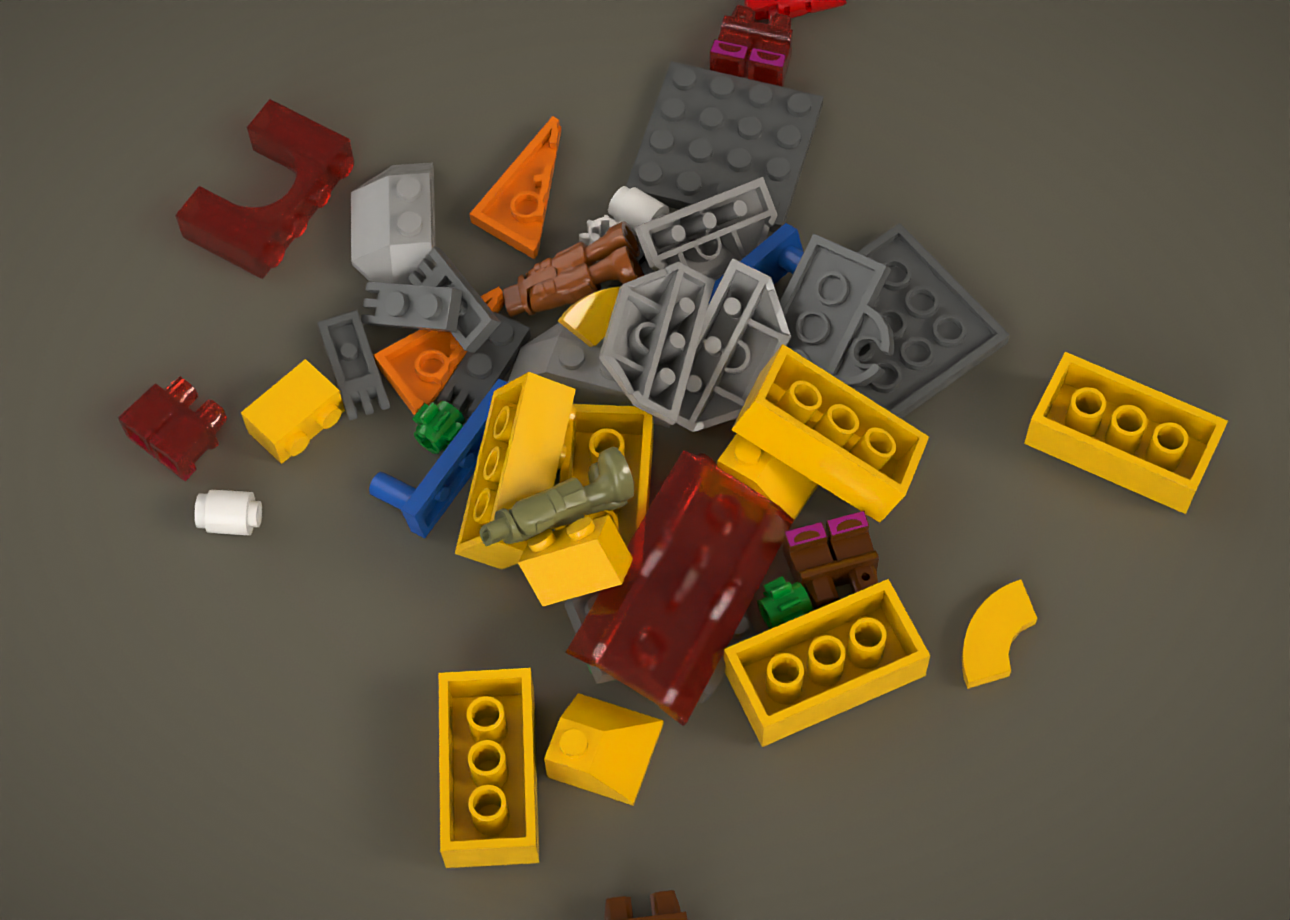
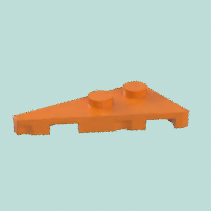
[470,116,562,259]
[374,286,505,416]

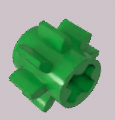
[412,401,465,454]
[757,576,812,629]

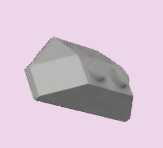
[351,162,436,285]
[634,177,778,281]
[676,258,791,432]
[599,262,715,425]
[508,323,671,428]

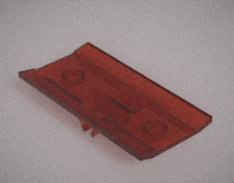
[565,450,794,726]

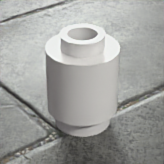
[608,186,669,235]
[195,490,262,535]

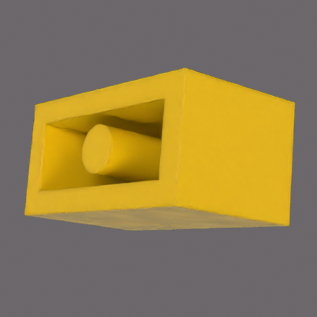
[241,359,345,464]
[518,515,633,606]

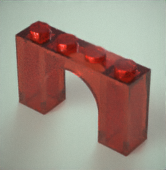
[175,99,354,279]

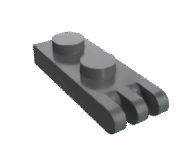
[408,246,501,353]
[361,282,462,332]
[317,310,390,421]
[437,312,531,418]

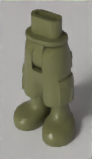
[479,446,634,546]

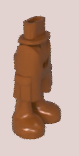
[503,221,644,317]

